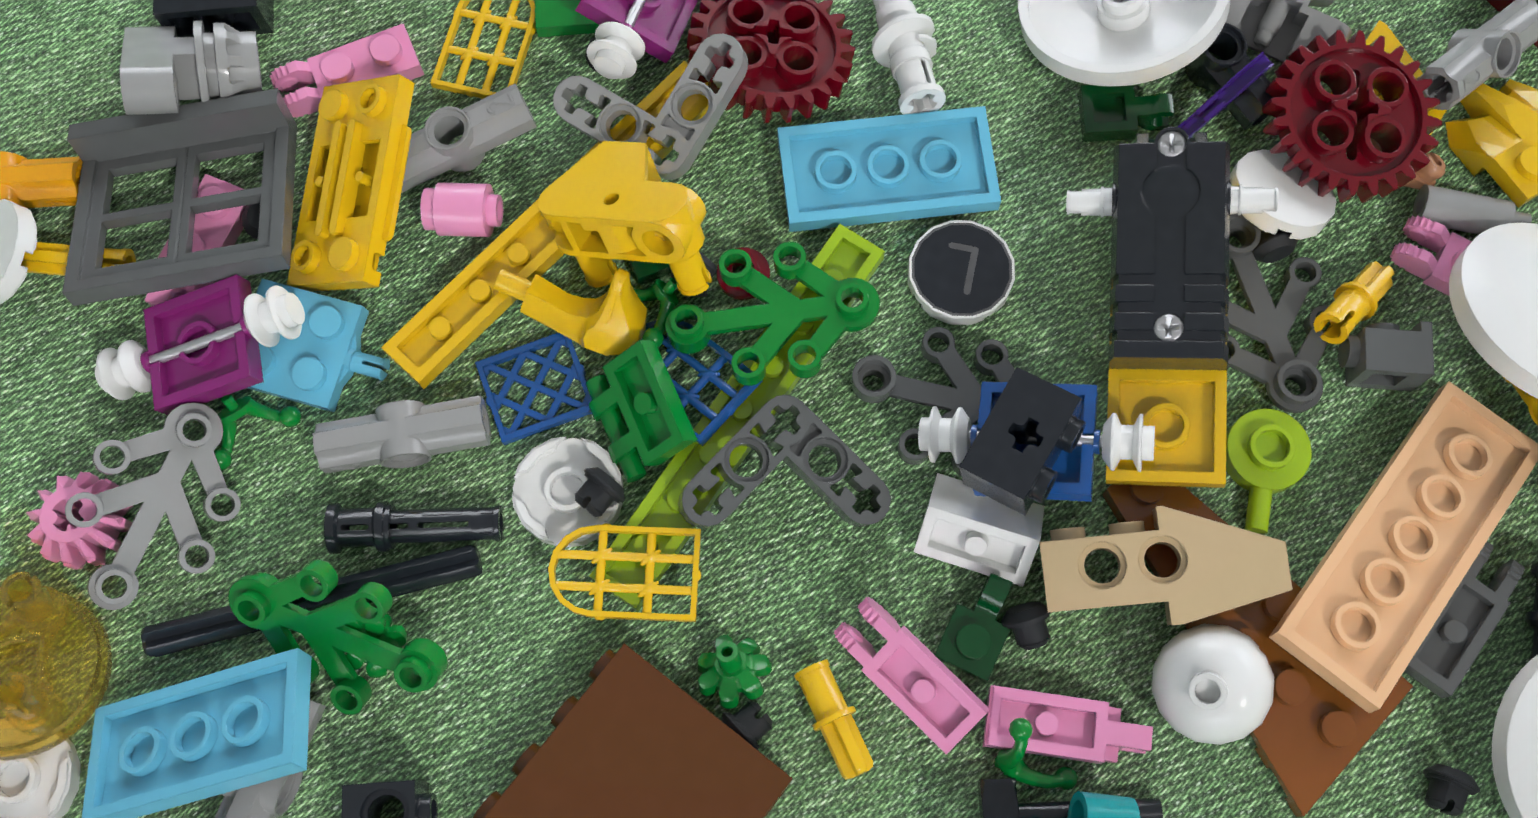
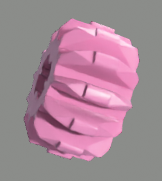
[26,471,134,570]

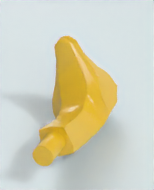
[494,268,647,356]

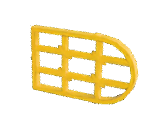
[430,0,536,99]
[548,523,701,622]

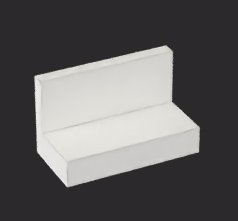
[914,473,1045,587]

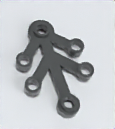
[1227,214,1331,413]
[851,327,1015,476]

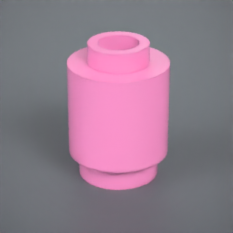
[420,183,503,237]

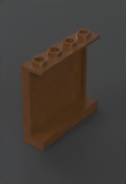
[473,643,793,818]

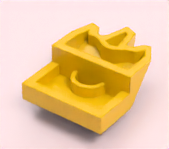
[1445,79,1538,208]

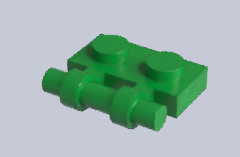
[585,340,698,483]

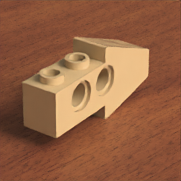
[1039,506,1293,625]

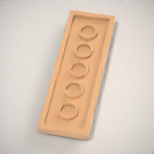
[1269,381,1538,713]

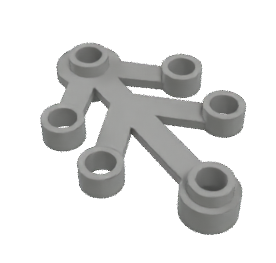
[65,403,241,610]

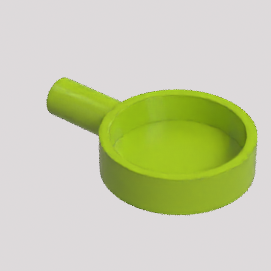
[1226,409,1312,535]

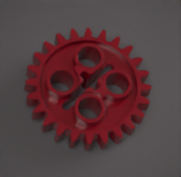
[686,0,855,123]
[1262,30,1442,203]

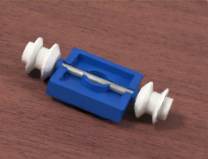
[918,381,1155,502]

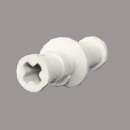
[871,0,946,114]

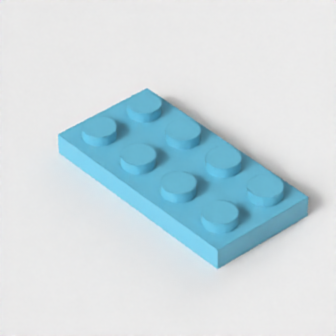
[777,106,1001,232]
[82,648,312,818]

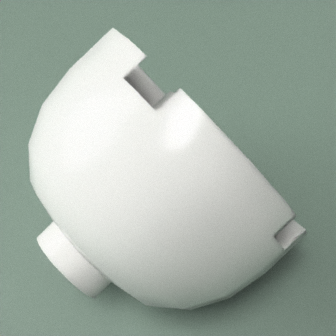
[1151,624,1274,745]

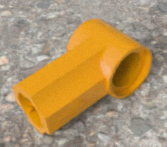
[0,151,83,209]

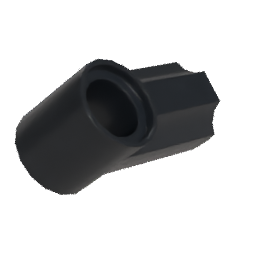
[1185,23,1274,130]

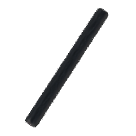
[141,545,482,657]

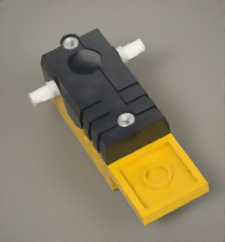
[1066,126,1279,488]

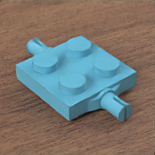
[248,279,390,413]

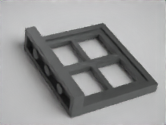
[62,88,297,306]

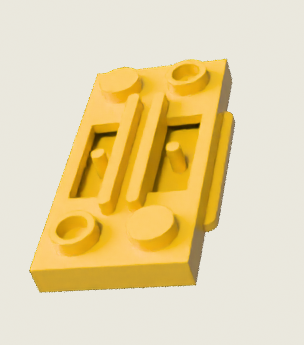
[287,74,415,292]

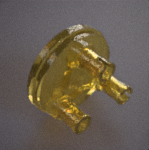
[0,571,112,761]

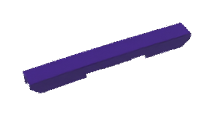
[1178,52,1274,139]

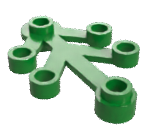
[665,241,880,386]
[228,560,448,715]

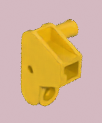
[537,141,712,296]

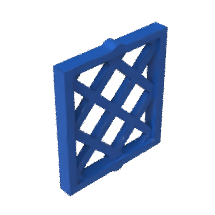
[475,333,592,445]

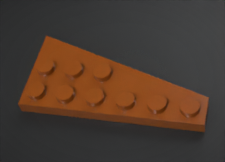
[1102,484,1413,817]

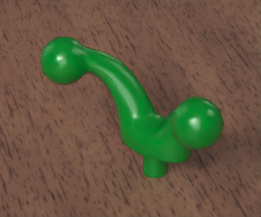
[630,278,678,348]
[214,394,301,471]
[994,718,1078,790]

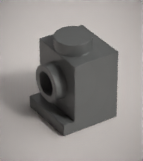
[1338,321,1435,392]

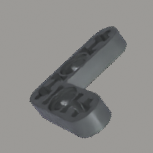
[678,395,891,529]

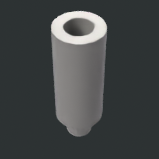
[1412,184,1532,235]

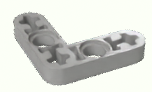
[553,33,748,180]

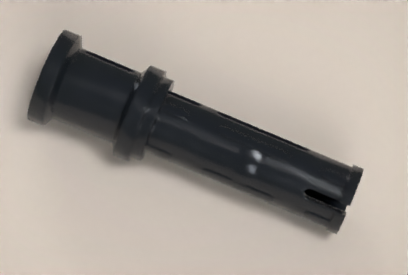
[324,501,504,554]

